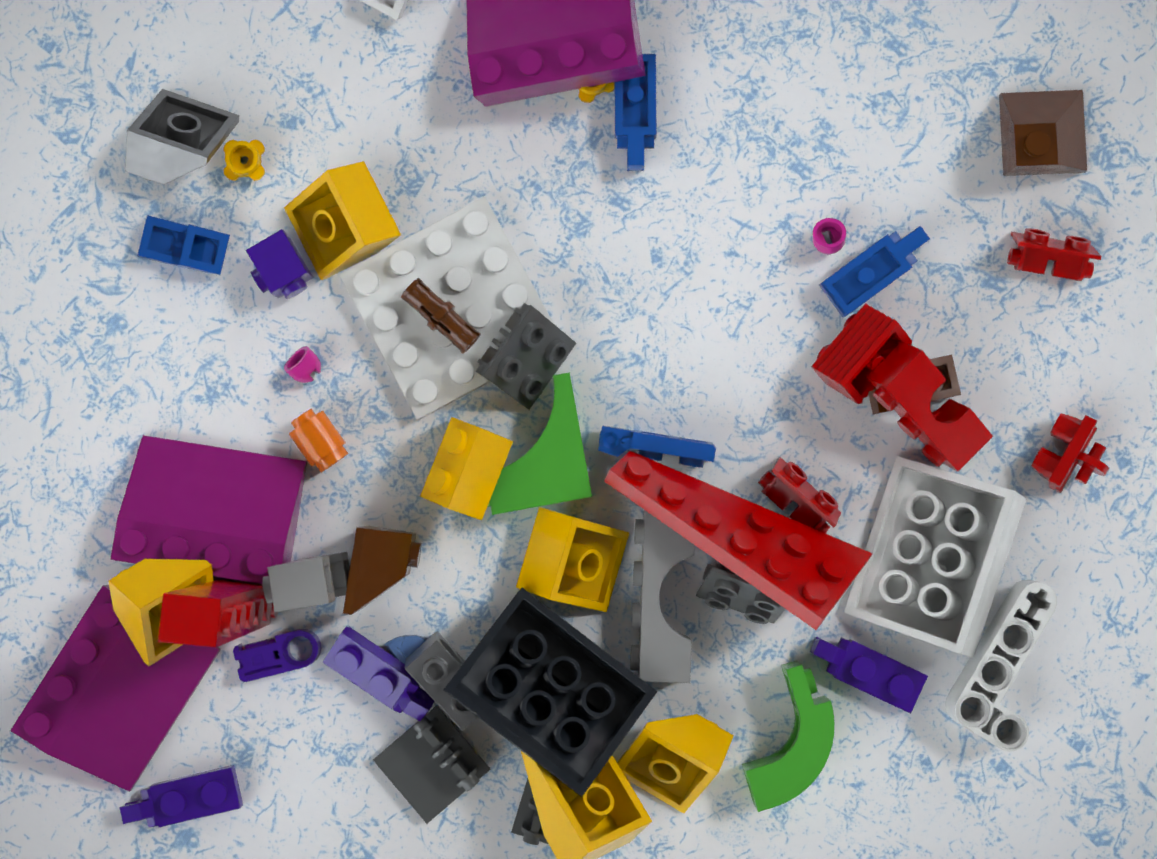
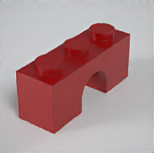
[866,342,993,472]

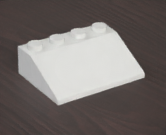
[844,456,1027,658]

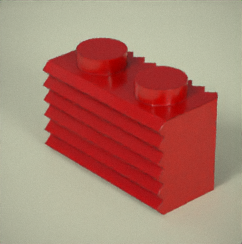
[811,303,912,404]

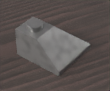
[125,89,240,185]

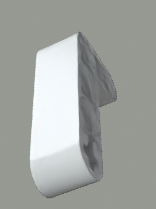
[945,580,1057,752]

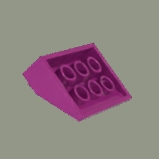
[466,0,646,107]
[110,435,307,584]
[10,584,221,792]

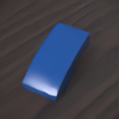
[137,215,230,275]

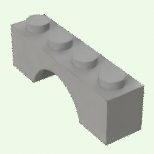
[630,511,695,683]
[263,552,350,612]

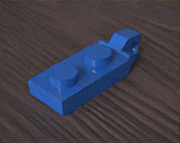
[614,54,657,171]
[819,226,930,318]
[598,425,716,468]

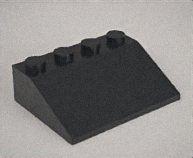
[443,587,657,797]

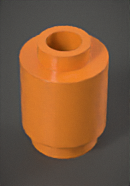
[289,409,348,473]

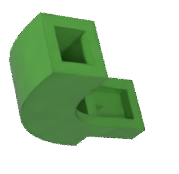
[742,660,835,812]

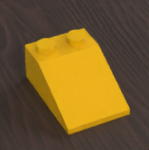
[521,751,652,859]

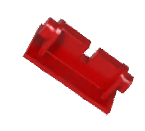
[1007,228,1102,281]
[758,457,841,533]

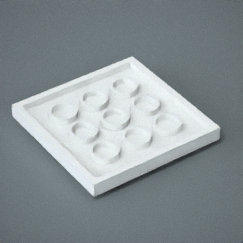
[339,196,554,421]

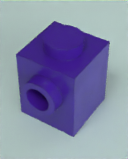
[246,229,314,299]

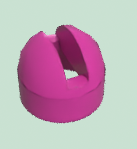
[812,218,846,255]
[284,346,321,383]

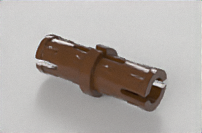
[401,278,481,354]

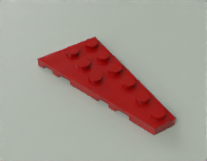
[604,451,873,630]

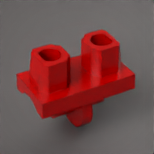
[1031,413,1109,493]

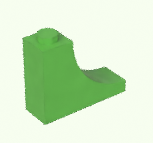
[487,372,592,515]

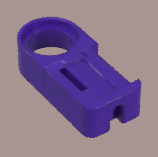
[233,629,321,682]

